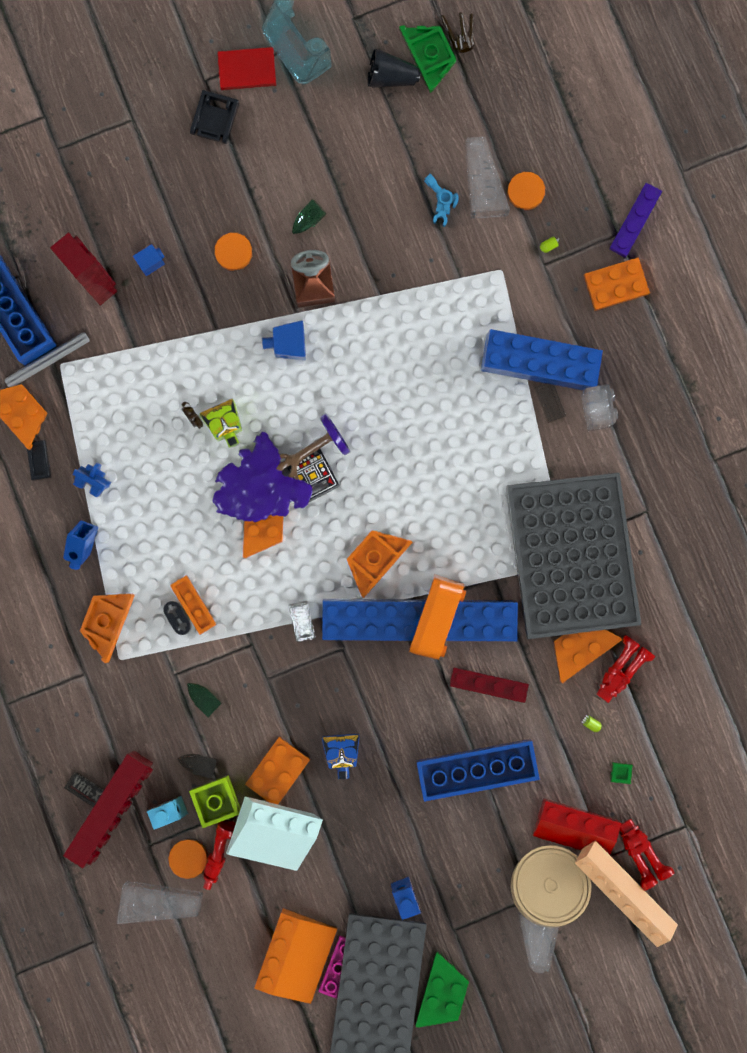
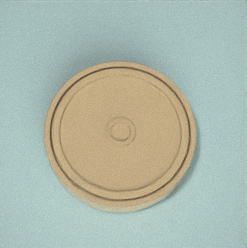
[511,845,591,928]

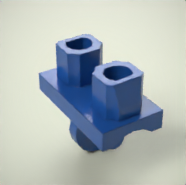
[72,463,111,497]

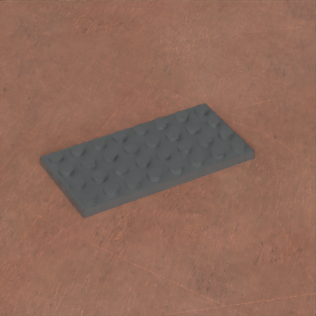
[330,913,427,1053]

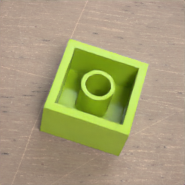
[189,775,241,828]

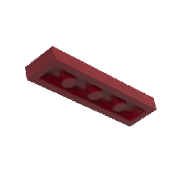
[449,667,529,703]

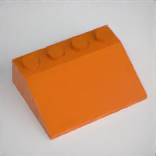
[254,908,337,1004]

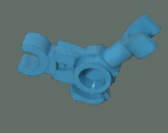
[424,174,459,227]

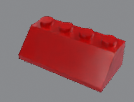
[533,798,622,855]

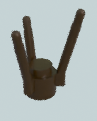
[441,12,474,53]

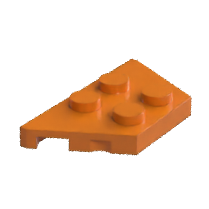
[0,384,47,450]
[243,515,284,558]
[347,530,413,598]
[80,593,135,663]
[553,630,622,683]

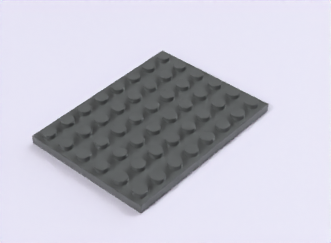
[506,473,641,639]

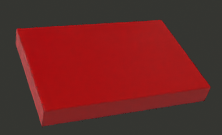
[218,47,277,90]

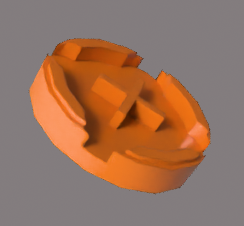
[507,172,545,210]
[215,233,252,271]
[168,839,207,879]

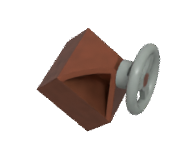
[291,250,335,308]

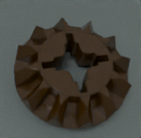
[181,401,203,429]

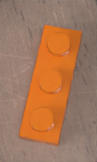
[170,575,217,635]

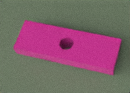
[318,935,346,999]

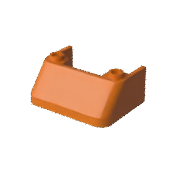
[409,574,467,660]

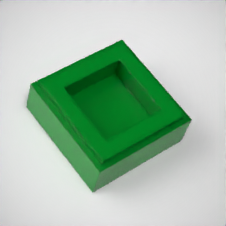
[610,762,633,784]

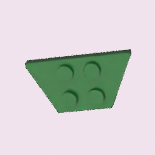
[399,25,456,93]
[415,951,469,1028]

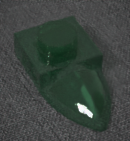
[292,199,327,234]
[187,683,222,718]

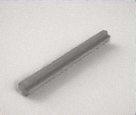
[4,332,90,387]

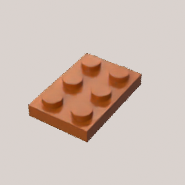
[583,257,650,311]
[245,737,310,805]

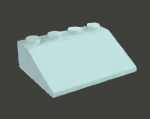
[226,796,323,871]

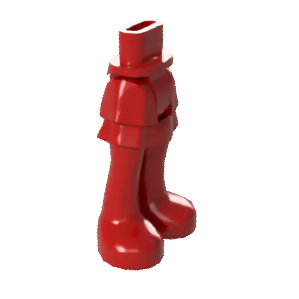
[596,635,656,703]
[620,819,675,891]
[203,820,236,890]

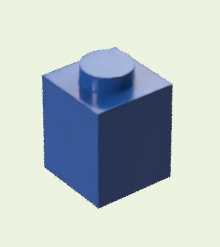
[133,244,165,276]

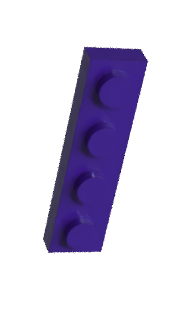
[609,183,662,258]

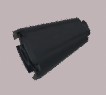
[367,49,421,88]

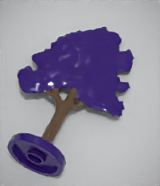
[212,413,351,522]

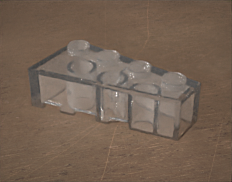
[465,137,510,219]
[116,881,203,925]

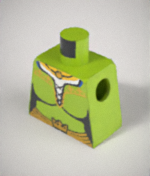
[199,398,243,448]

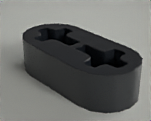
[163,601,192,635]

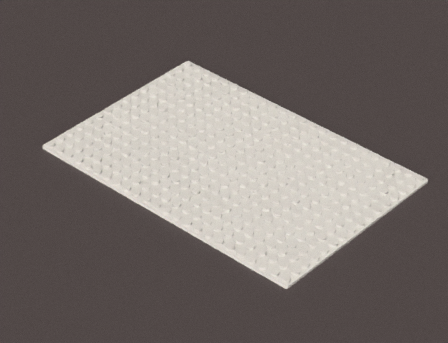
[60,270,550,660]

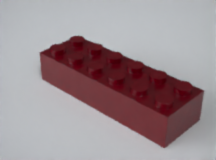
[50,232,117,306]
[63,751,153,868]

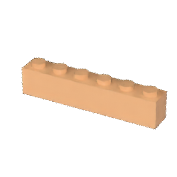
[575,841,678,947]

